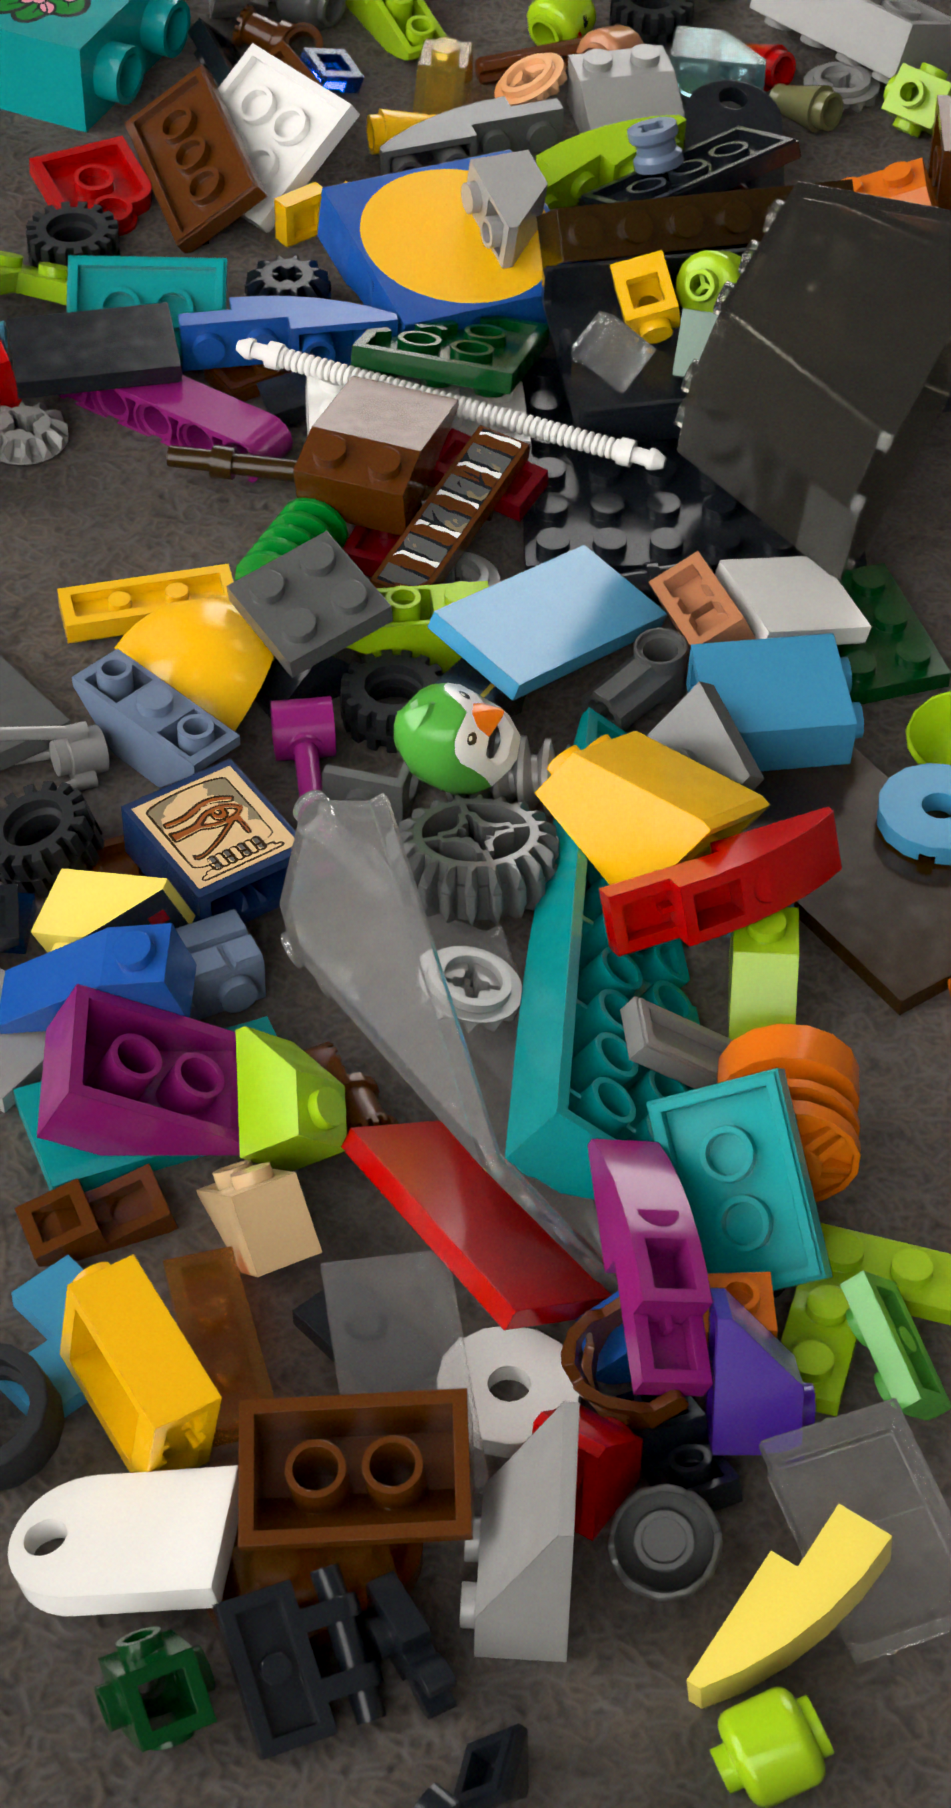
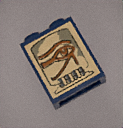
[121,759,312,923]

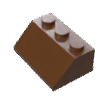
[238,1388,475,1552]

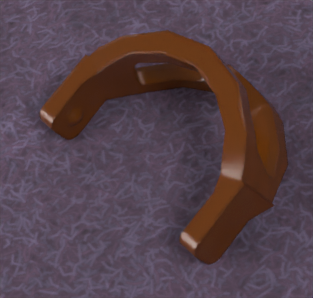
[561,1297,689,1429]

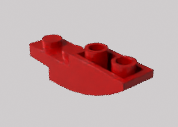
[599,807,842,957]

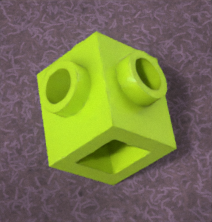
[881,62,951,138]

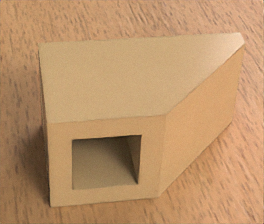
[196,1160,323,1277]

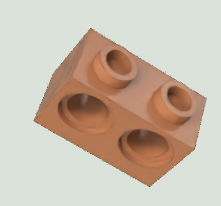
[649,551,756,649]

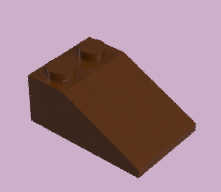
[293,376,459,536]

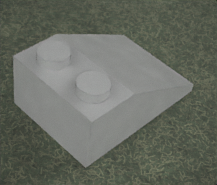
[567,44,684,134]
[460,1401,580,1662]

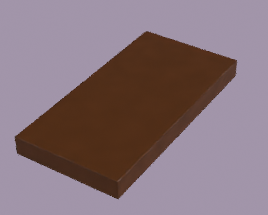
[124,65,267,254]

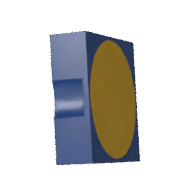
[317,149,551,337]

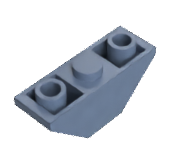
[72,648,241,788]

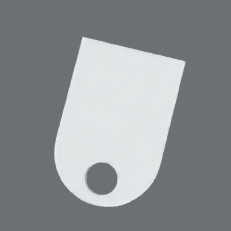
[8,1465,238,1616]

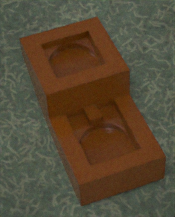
[14,1163,178,1267]

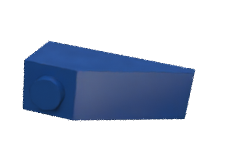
[0,923,197,1034]

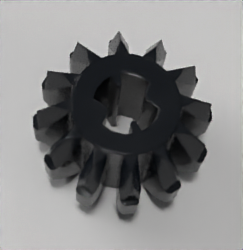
[244,255,331,300]

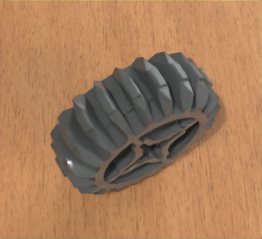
[391,793,559,926]

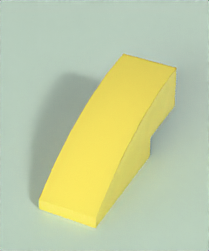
[687,1504,893,1709]

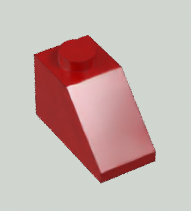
[532,1405,643,1541]

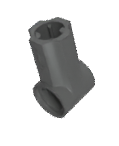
[582,627,687,731]

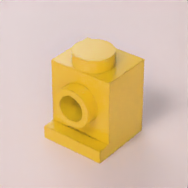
[610,250,681,344]

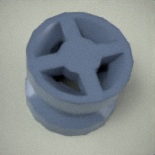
[627,117,684,175]

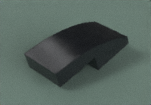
[616,1391,743,1512]

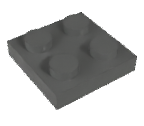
[226,531,393,678]

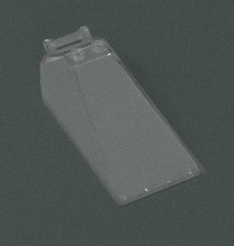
[279,790,618,1291]

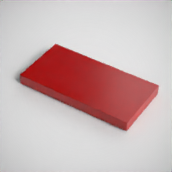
[341,1120,611,1330]

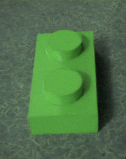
[840,1270,951,1421]

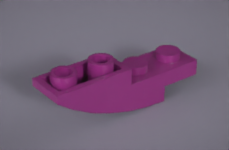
[587,1139,713,1396]

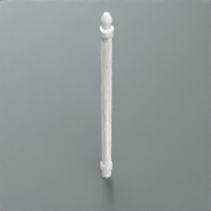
[236,338,667,471]

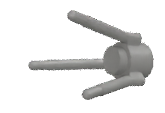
[0,721,110,791]

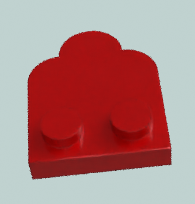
[29,136,152,236]

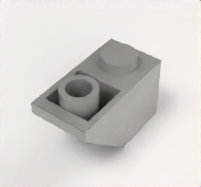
[461,150,548,269]

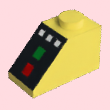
[31,868,195,953]

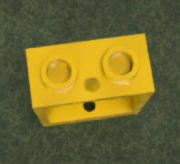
[60,1254,222,1473]

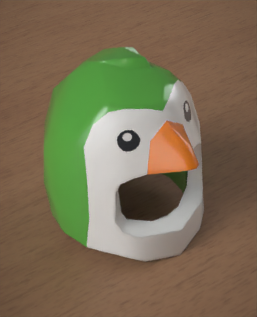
[394,683,521,795]

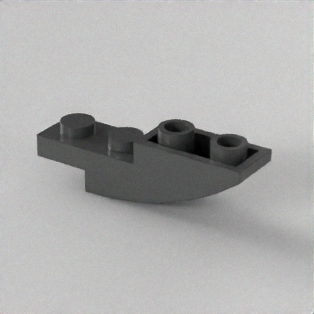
[380,96,564,176]

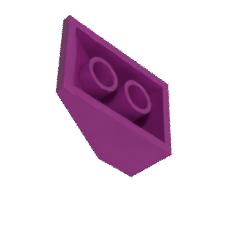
[37,984,240,1156]

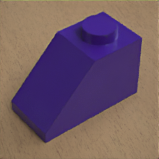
[705,1288,815,1455]

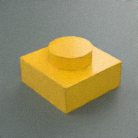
[274,182,323,248]

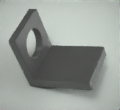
[322,762,422,829]

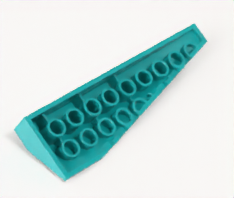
[505,707,700,1200]

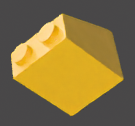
[535,731,770,885]

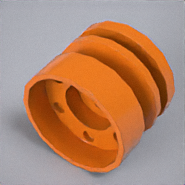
[717,1024,861,1202]

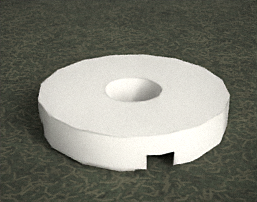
[437,1326,581,1458]

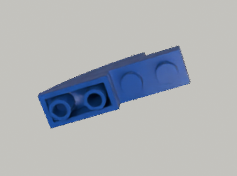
[178,296,398,373]

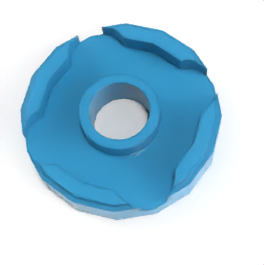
[877,763,951,865]

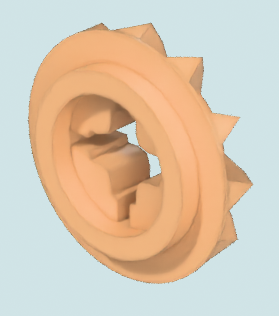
[494,53,568,106]

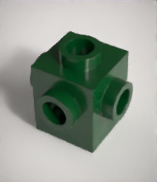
[94,1626,217,1753]

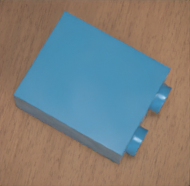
[686,633,864,771]

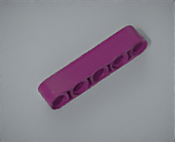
[58,375,293,483]

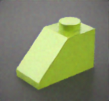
[728,907,799,1040]
[236,1026,347,1172]

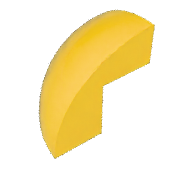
[114,595,274,732]

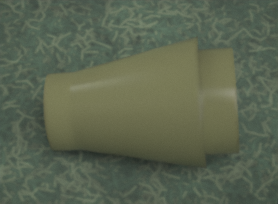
[770,83,843,133]

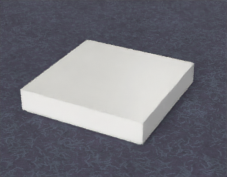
[715,555,871,645]

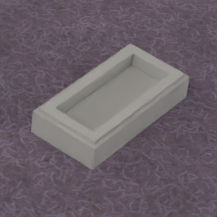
[620,996,732,1089]

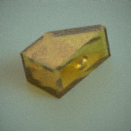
[413,37,473,115]

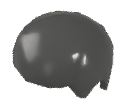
[607,1483,723,1603]

